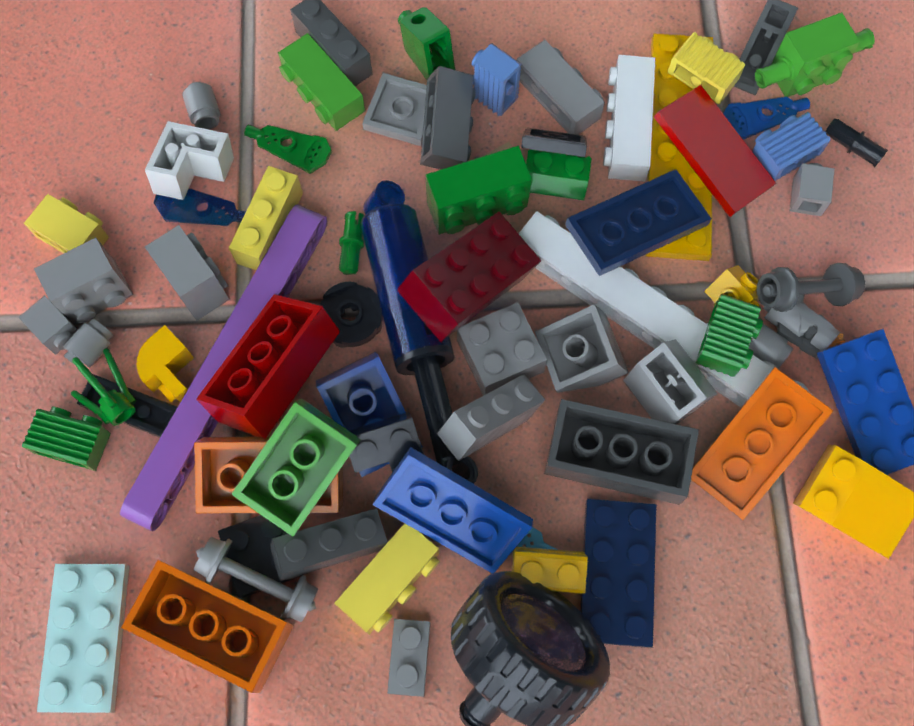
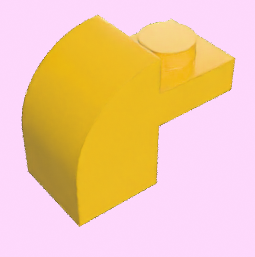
[136,325,194,403]

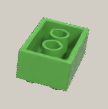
[231,398,361,536]

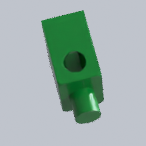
[398,7,455,80]

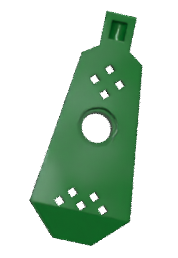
[244,124,332,174]

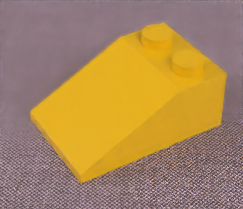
[793,444,914,559]

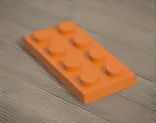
[691,367,833,520]

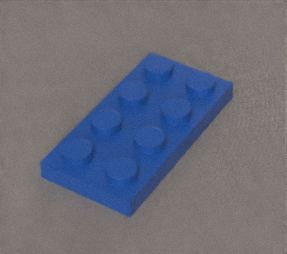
[817,329,914,475]
[373,447,533,574]

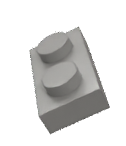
[387,619,430,697]

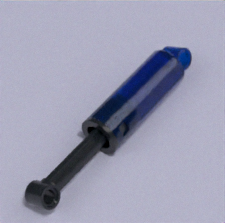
[360,180,478,484]

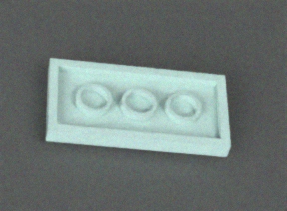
[37,564,129,713]

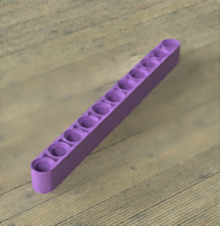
[120,204,327,531]

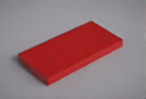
[654,85,777,217]

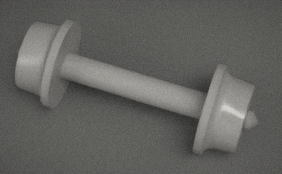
[194,537,318,622]

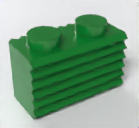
[526,149,592,200]
[695,293,763,377]
[22,406,111,471]

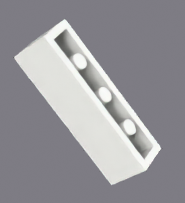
[603,55,655,182]

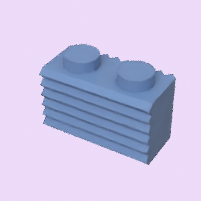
[471,43,522,116]
[752,112,830,181]

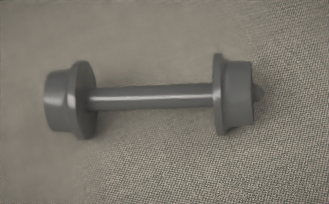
[757,263,865,312]

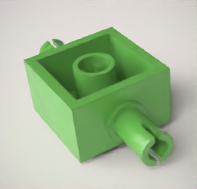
[755,12,875,97]

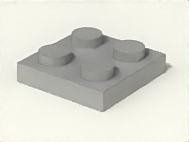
[362,73,427,146]

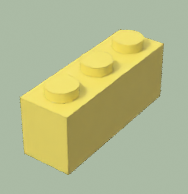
[229,166,303,270]
[334,523,440,635]

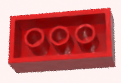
[196,294,340,439]

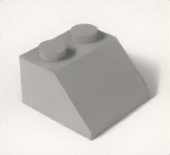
[535,304,629,393]

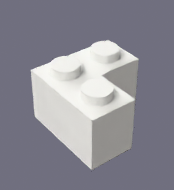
[145,121,234,200]

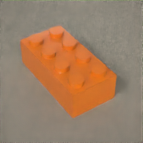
[194,437,343,514]
[121,560,294,693]

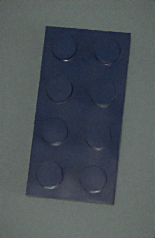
[565,169,712,276]
[580,499,657,648]

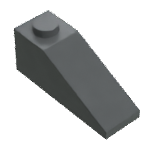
[734,0,798,96]

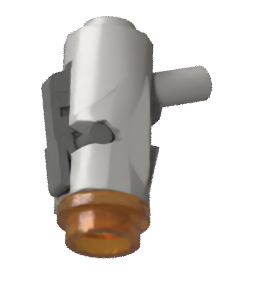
[763,294,846,359]

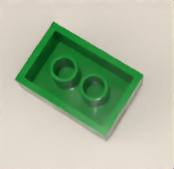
[425,146,532,235]

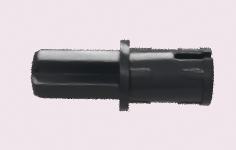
[825,119,888,167]

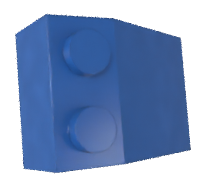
[316,352,423,477]

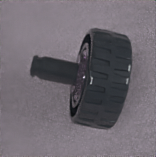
[451,571,610,726]

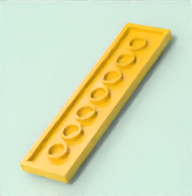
[645,33,713,261]

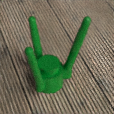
[71,348,136,426]

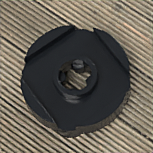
[320,281,383,348]

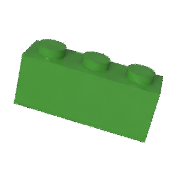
[278,33,365,131]

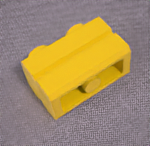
[512,547,588,594]

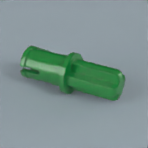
[339,211,365,275]

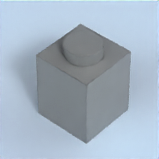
[790,163,834,217]
[18,296,78,355]

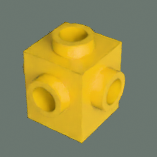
[704,265,760,307]

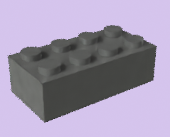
[544,399,699,505]

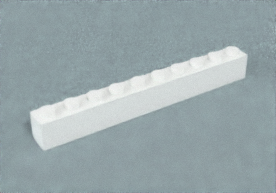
[518,211,816,407]

